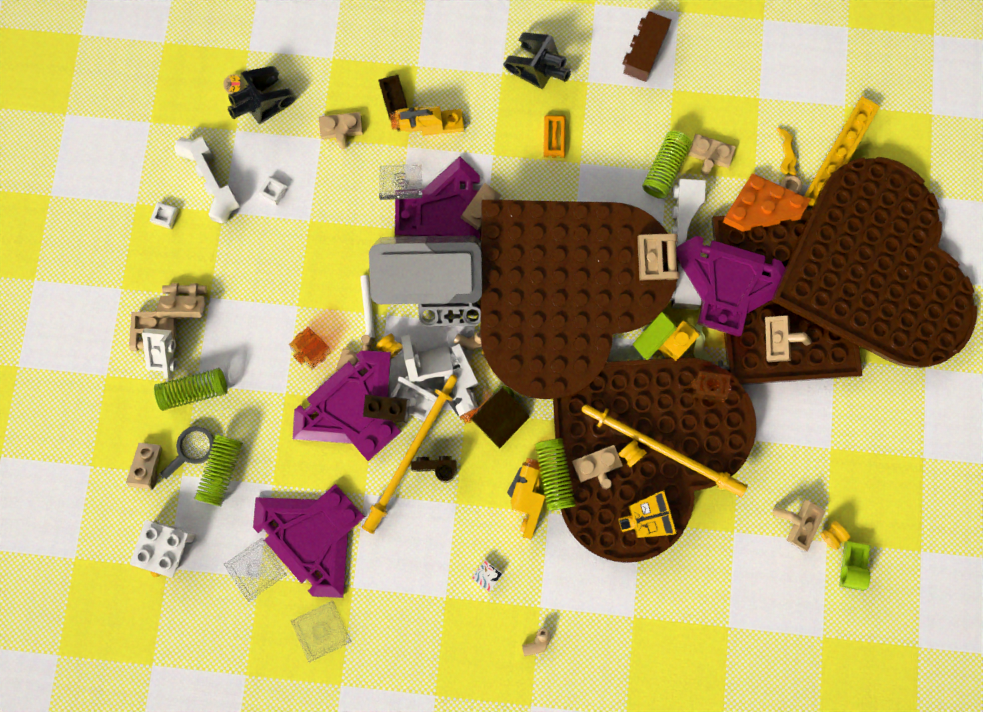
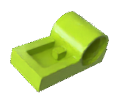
[839,541,871,591]

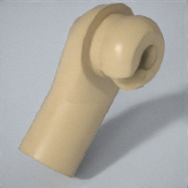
[454,331,482,351]
[522,628,551,657]

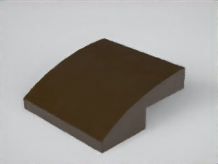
[470,387,530,449]

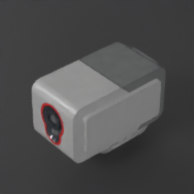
[369,235,482,326]

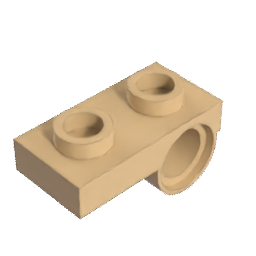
[126,443,162,490]

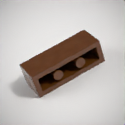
[622,11,672,82]

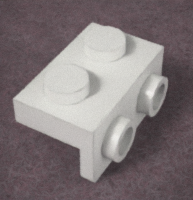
[142,328,177,379]
[390,376,438,422]

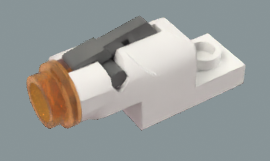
[444,344,480,424]

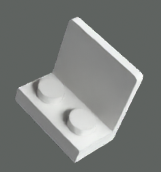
[401,335,454,382]
[130,520,195,577]

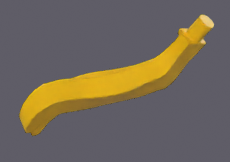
[776,127,797,176]

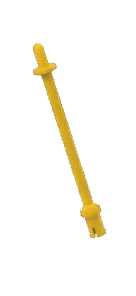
[362,374,458,534]
[582,405,748,498]

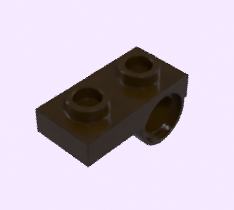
[363,394,410,422]
[411,456,457,483]

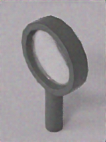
[160,426,216,479]

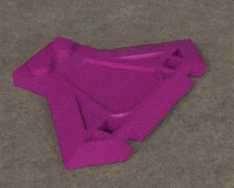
[395,156,480,240]
[676,236,785,337]
[292,350,402,461]
[253,484,366,598]

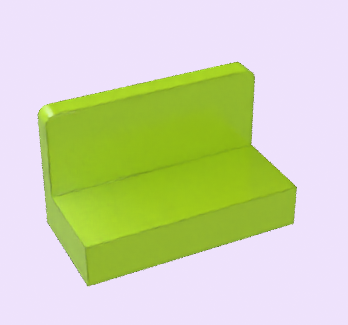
[632,312,678,360]

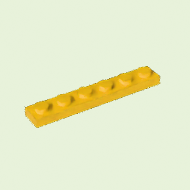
[804,96,880,207]

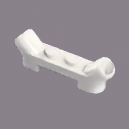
[175,136,240,224]

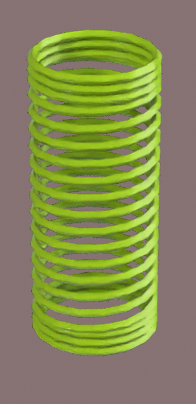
[642,131,692,199]
[154,367,227,411]
[194,435,243,507]
[535,438,576,511]

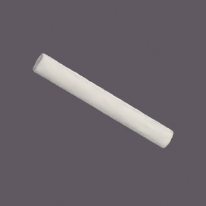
[360,275,375,340]

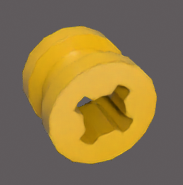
[376,333,403,360]
[618,439,647,468]
[820,521,850,550]

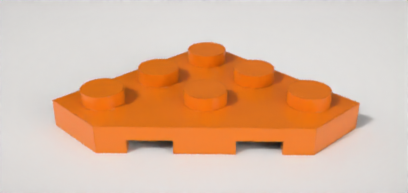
[723,173,811,232]

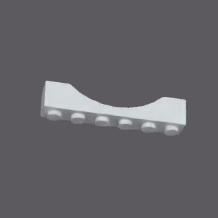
[670,179,706,310]

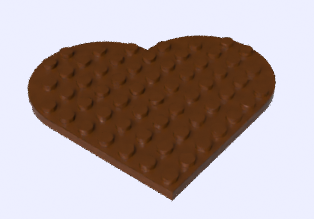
[771,157,977,368]
[480,200,678,399]
[553,358,756,563]

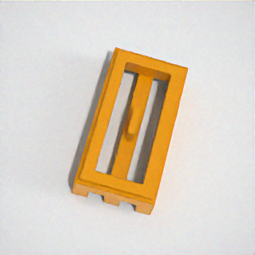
[544,115,565,158]

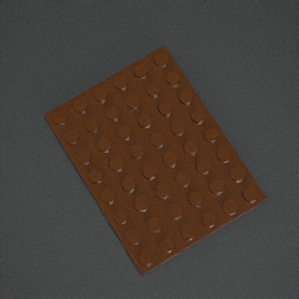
[712,210,863,385]

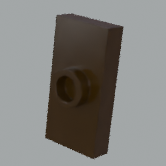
[378,75,408,120]

